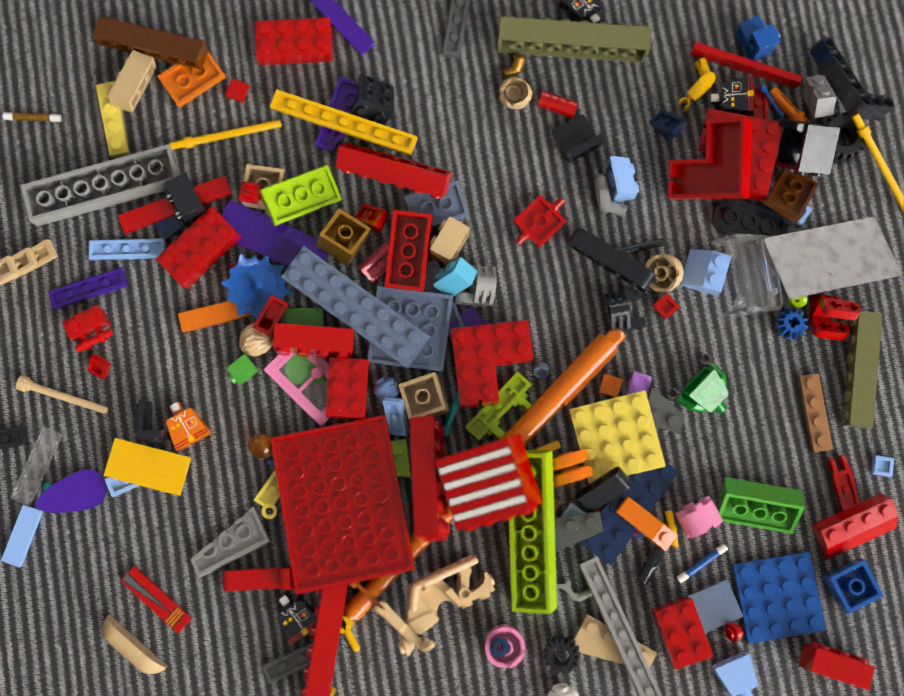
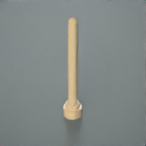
[16,375,108,414]

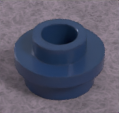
[489,637,510,658]

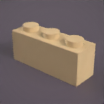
[108,50,156,113]

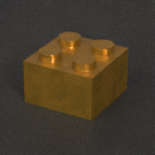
[315,208,371,266]

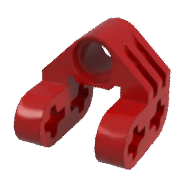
[808,295,861,341]

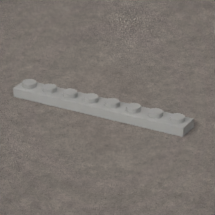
[579,557,662,696]

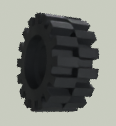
[543,634,581,674]

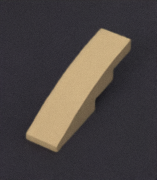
[0,239,58,285]

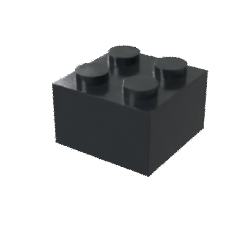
[164,173,205,225]

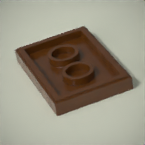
[764,169,819,223]

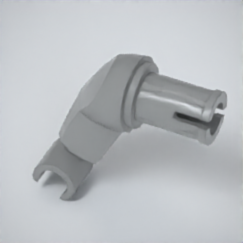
[593,168,628,218]

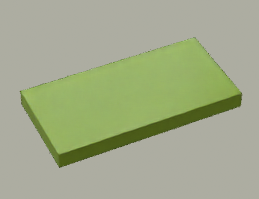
[259,165,342,227]

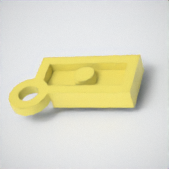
[254,470,280,519]

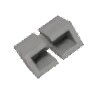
[802,75,836,118]

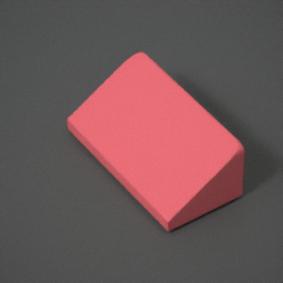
[357,243,389,284]

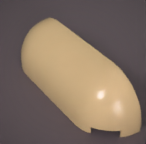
[102,614,168,674]

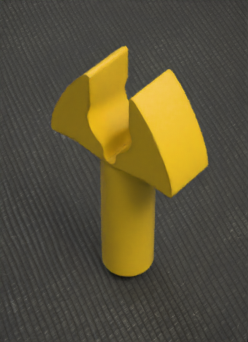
[340,615,360,652]

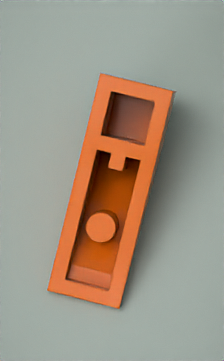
[615,496,677,551]

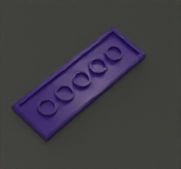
[222,200,329,267]

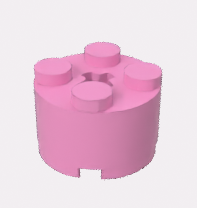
[675,495,723,538]
[484,624,525,668]

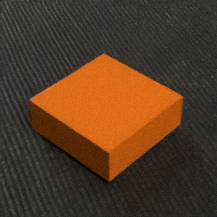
[598,374,623,398]

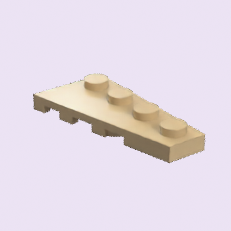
[573,614,657,668]

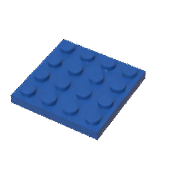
[732,551,826,644]

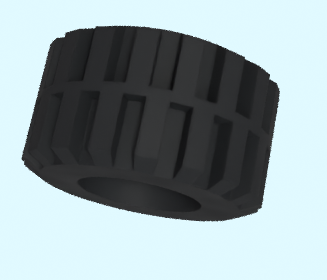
[823,112,866,164]

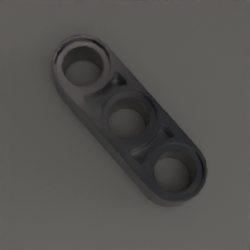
[575,467,632,513]

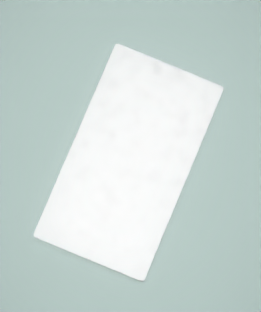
[764,217,902,299]

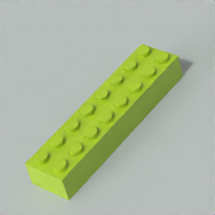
[509,450,557,614]

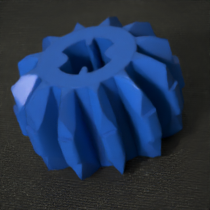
[774,307,808,340]

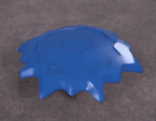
[221,253,292,319]

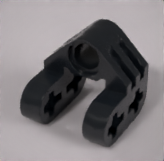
[603,289,647,332]

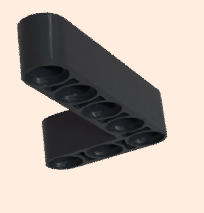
[810,36,894,120]

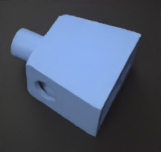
[711,651,758,696]

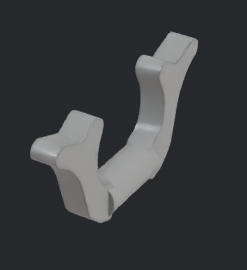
[556,580,593,601]

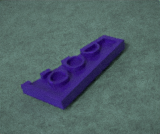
[315,77,358,153]

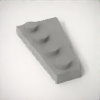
[190,506,271,578]

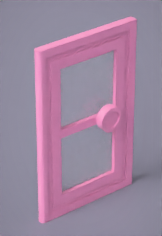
[264,353,329,427]

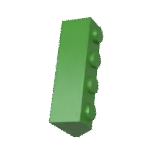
[717,477,805,534]

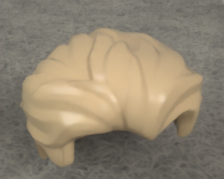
[499,77,533,109]
[239,323,274,357]

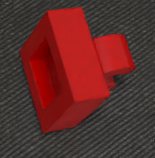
[238,181,262,205]

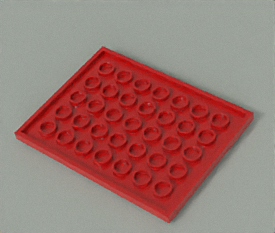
[270,415,415,594]

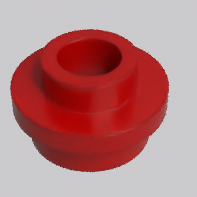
[724,622,743,643]

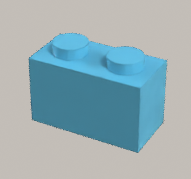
[433,257,478,296]

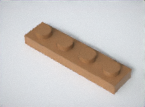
[798,373,833,452]

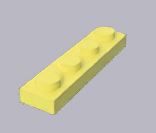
[96,81,130,158]

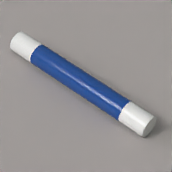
[676,543,728,583]

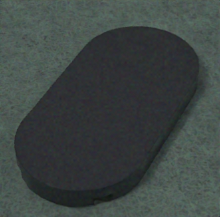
[711,199,787,246]

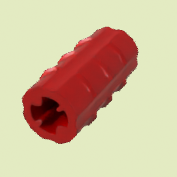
[538,91,579,118]

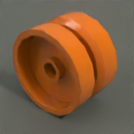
[553,449,594,488]

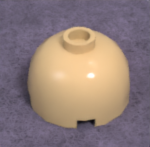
[645,254,684,292]

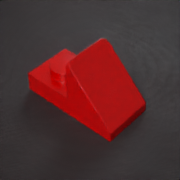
[355,203,389,233]
[252,295,289,337]

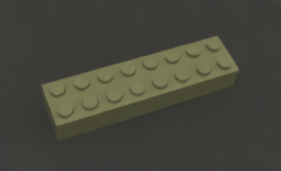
[497,15,652,63]

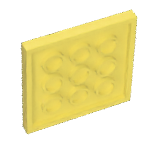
[569,390,666,484]

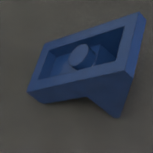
[649,109,688,141]

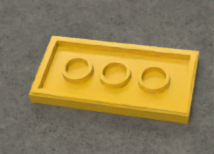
[104,438,191,496]

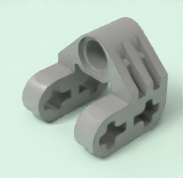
[454,265,497,307]

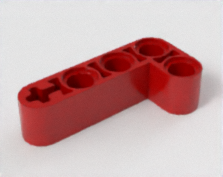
[222,567,295,591]

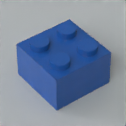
[823,558,884,614]

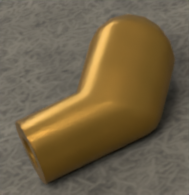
[503,53,526,78]

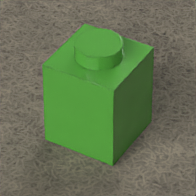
[226,354,259,385]

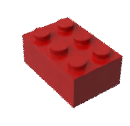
[326,357,369,420]
[651,596,713,670]
[798,641,875,690]

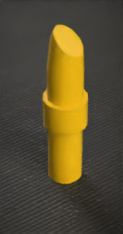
[665,510,678,548]

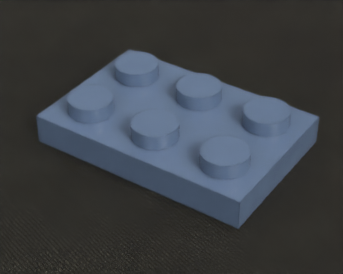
[404,180,469,228]

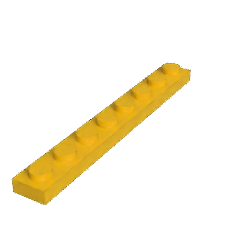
[270,89,418,156]

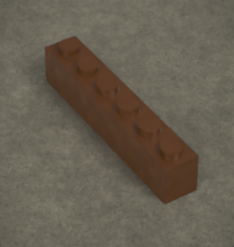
[92,17,209,70]

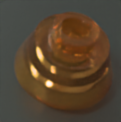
[248,434,272,459]

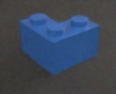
[735,15,781,61]

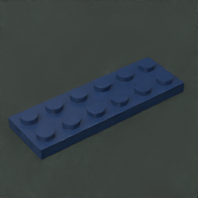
[579,462,679,566]

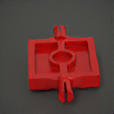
[513,195,567,248]

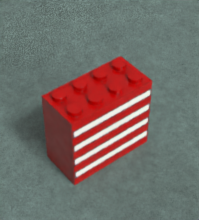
[435,433,543,532]

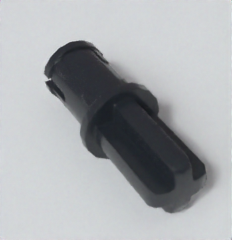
[636,546,665,585]

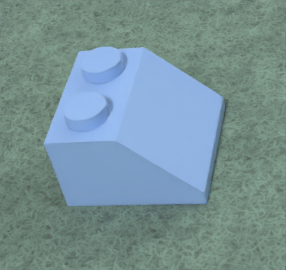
[605,156,639,202]
[680,249,731,296]

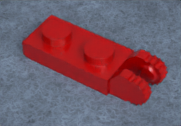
[827,454,861,511]

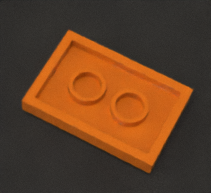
[158,52,226,108]

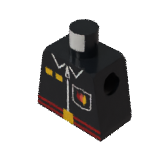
[558,0,602,23]
[711,76,754,116]
[277,594,318,645]

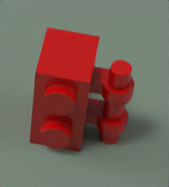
[62,305,114,352]

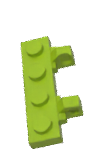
[465,372,532,441]

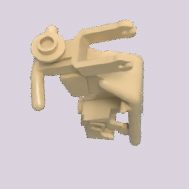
[374,555,495,657]

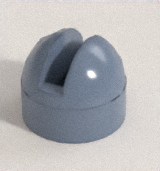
[533,362,549,379]

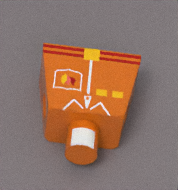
[166,402,212,451]

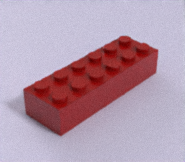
[410,415,450,542]

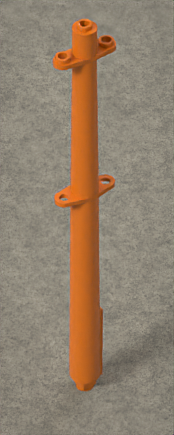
[344,327,626,621]

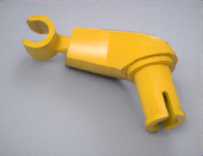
[679,58,716,112]

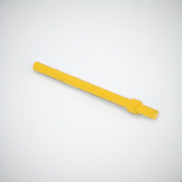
[852,113,904,213]
[170,120,282,150]

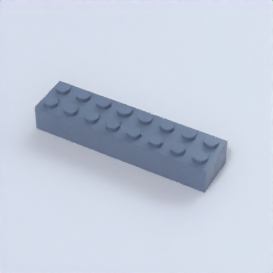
[281,246,430,369]

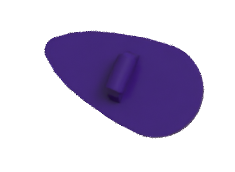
[35,470,107,513]

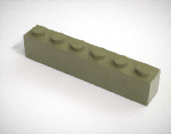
[841,311,882,429]

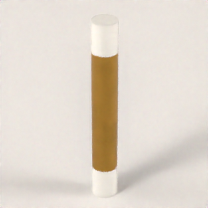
[3,112,61,122]

